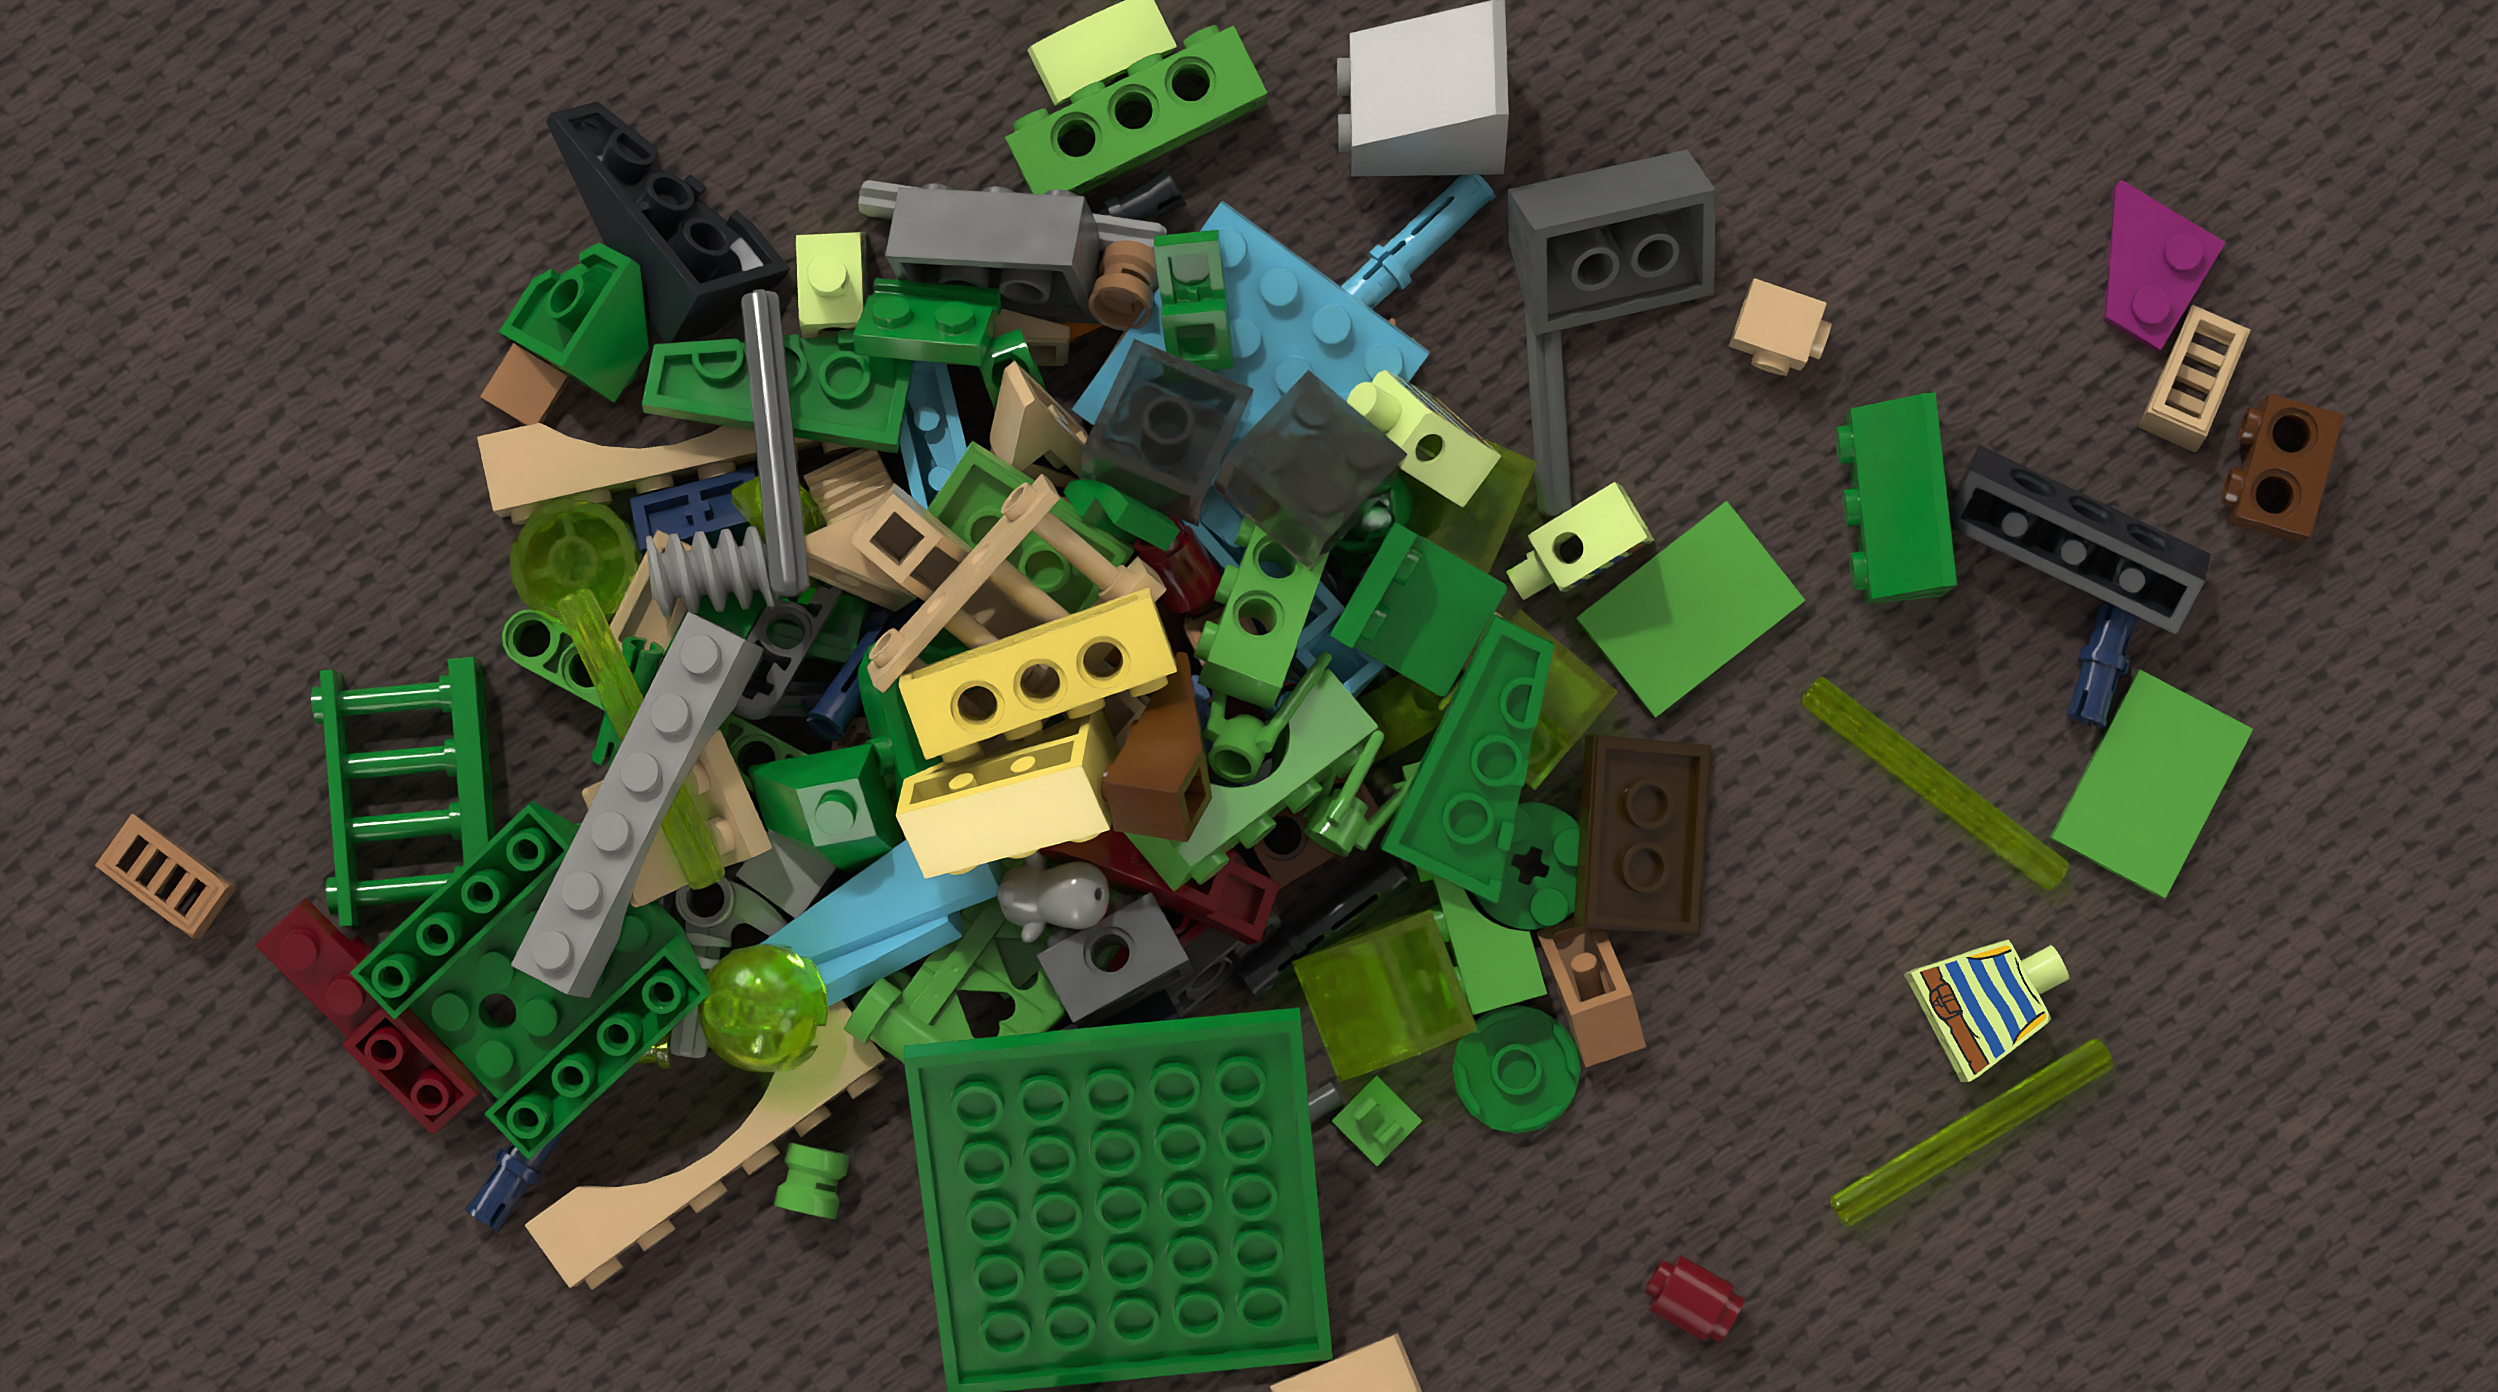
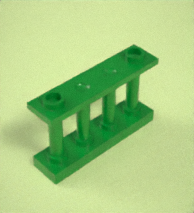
[311,657,496,928]

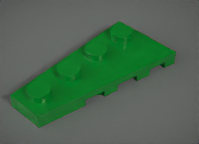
[642,330,915,454]
[1380,614,1555,904]

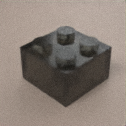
[1080,338,1254,527]
[1212,370,1408,571]

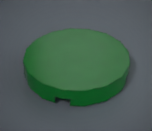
[1452,1005,1581,1134]

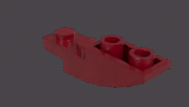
[1038,822,1281,945]
[256,897,480,1135]

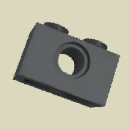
[1036,892,1194,1029]

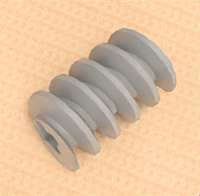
[646,526,779,617]

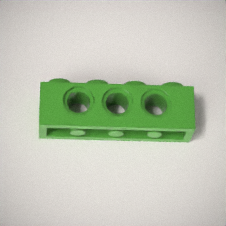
[1005,25,1268,196]
[1193,434,1361,710]

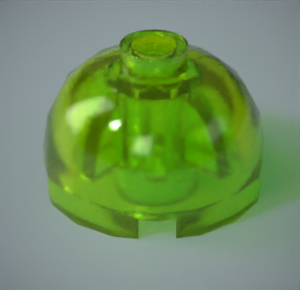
[510,498,641,627]
[697,943,828,1073]

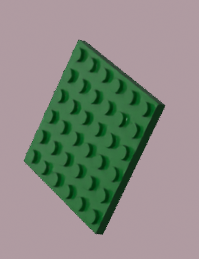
[904,1008,1333,1392]

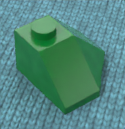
[499,242,649,403]
[748,743,904,873]

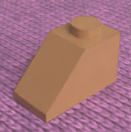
[1536,918,1646,1068]

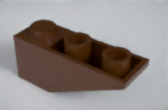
[1101,652,1212,842]

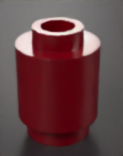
[1134,517,1223,615]
[1644,1255,1745,1344]

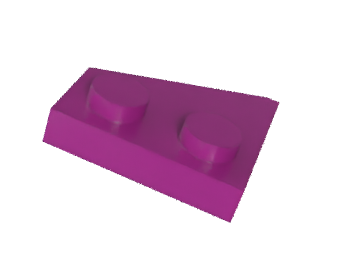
[2103,180,2226,353]

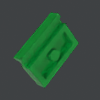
[853,278,1002,366]

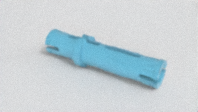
[1341,174,1496,309]

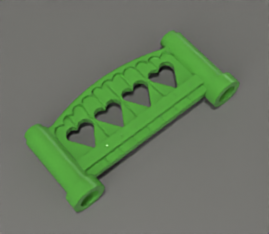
[844,856,1144,1063]

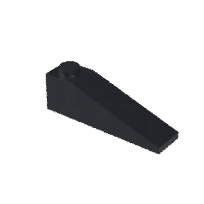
[546,101,790,343]

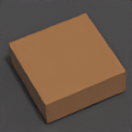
[480,343,570,426]

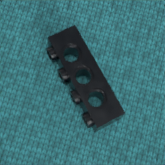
[1948,445,2211,635]

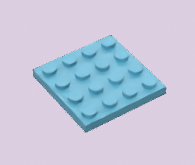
[1072,201,1430,522]

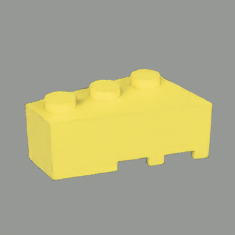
[896,709,1120,879]

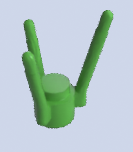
[1203,651,1332,783]
[1303,730,1415,857]

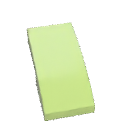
[1027,0,1177,106]

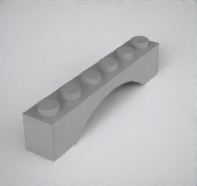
[511,612,764,998]

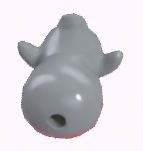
[997,851,1110,943]

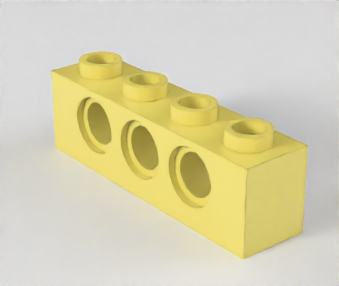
[899,587,1177,763]

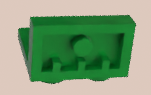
[1330,522,1507,696]

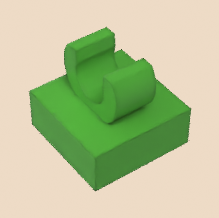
[1332,1075,1422,1166]

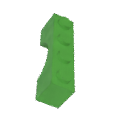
[1125,668,1379,892]
[1393,761,1547,1016]

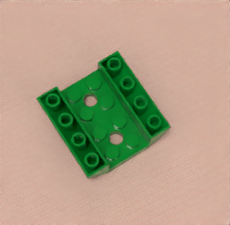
[350,801,712,1160]

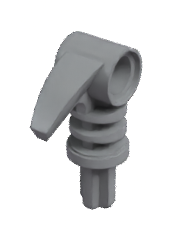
[669,871,789,1058]

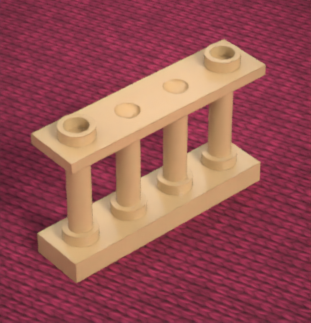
[867,474,1167,756]

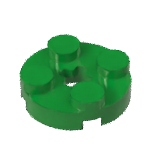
[1472,802,1580,930]

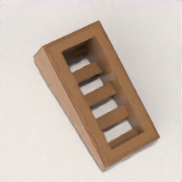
[95,814,237,939]

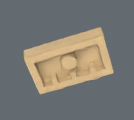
[582,729,773,907]

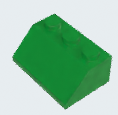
[1835,392,1957,604]

